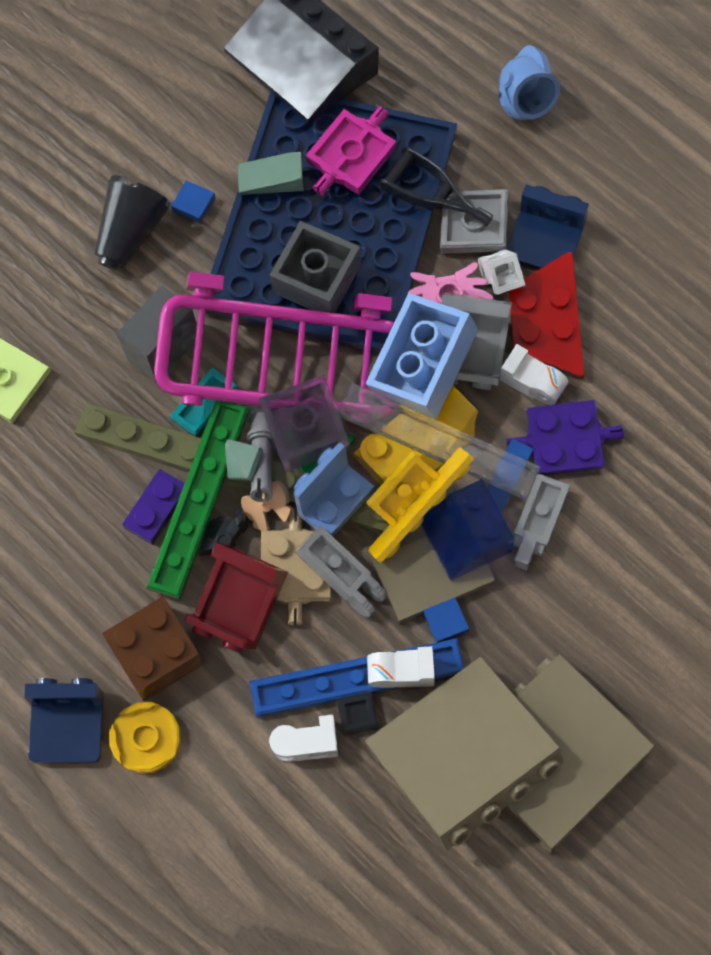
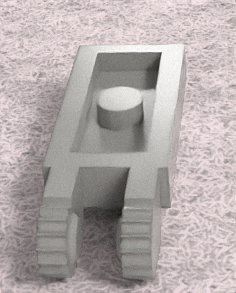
[295,526,387,617]

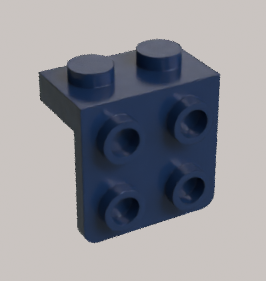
[507,184,589,269]
[24,678,104,763]

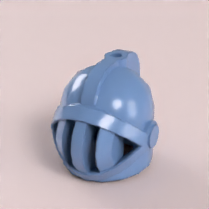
[498,45,560,120]

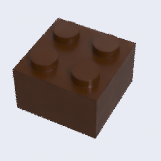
[102,596,204,701]

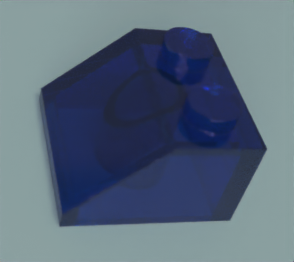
[421,479,515,581]

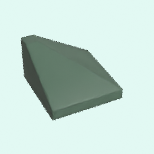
[225,440,263,481]

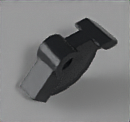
[198,508,249,556]

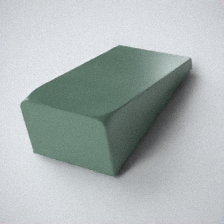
[238,152,304,195]

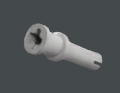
[246,405,277,502]

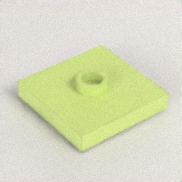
[0,338,51,424]

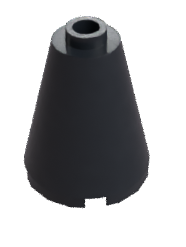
[94,175,171,271]

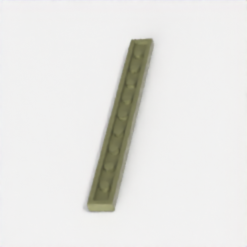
[75,403,390,534]

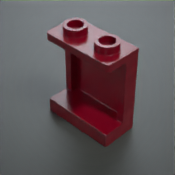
[184,542,288,653]

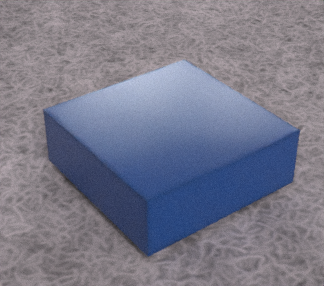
[171,180,216,224]
[423,597,469,643]

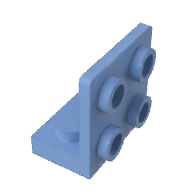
[294,442,375,537]

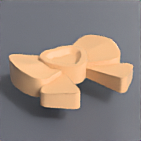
[241,480,292,531]

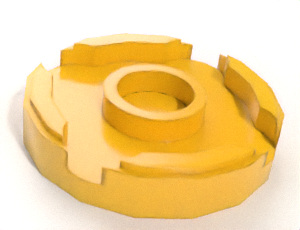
[109,702,181,774]

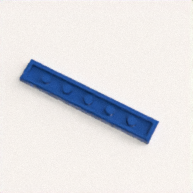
[249,638,464,718]

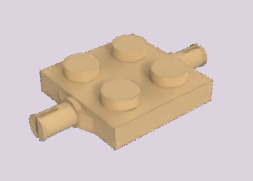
[261,508,330,625]

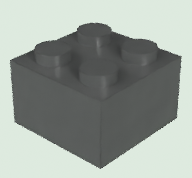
[269,221,362,313]
[117,285,197,383]

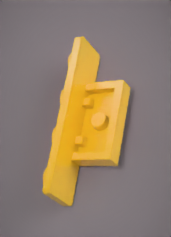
[366,447,474,563]

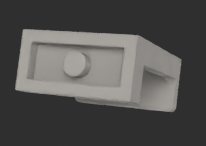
[442,292,512,390]

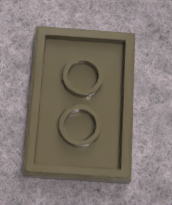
[371,519,495,624]

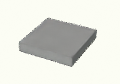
[440,189,509,254]

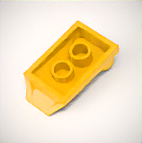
[354,385,478,485]

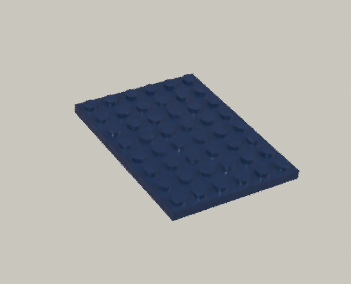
[205,92,457,354]

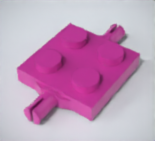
[306,106,397,196]

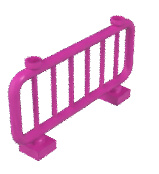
[154,271,400,426]

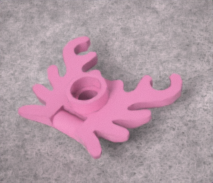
[408,262,493,304]

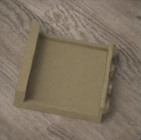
[507,654,654,854]
[365,657,564,851]

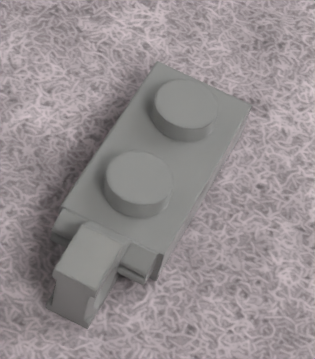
[512,474,570,571]

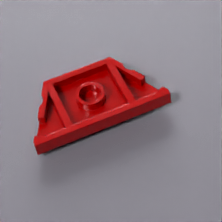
[509,252,584,379]

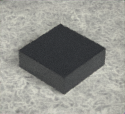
[336,692,379,736]

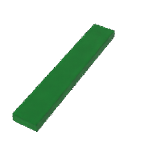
[146,401,250,600]

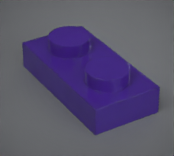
[122,469,185,545]

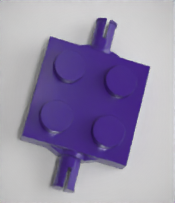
[506,400,624,477]

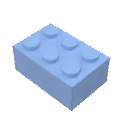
[366,293,478,419]

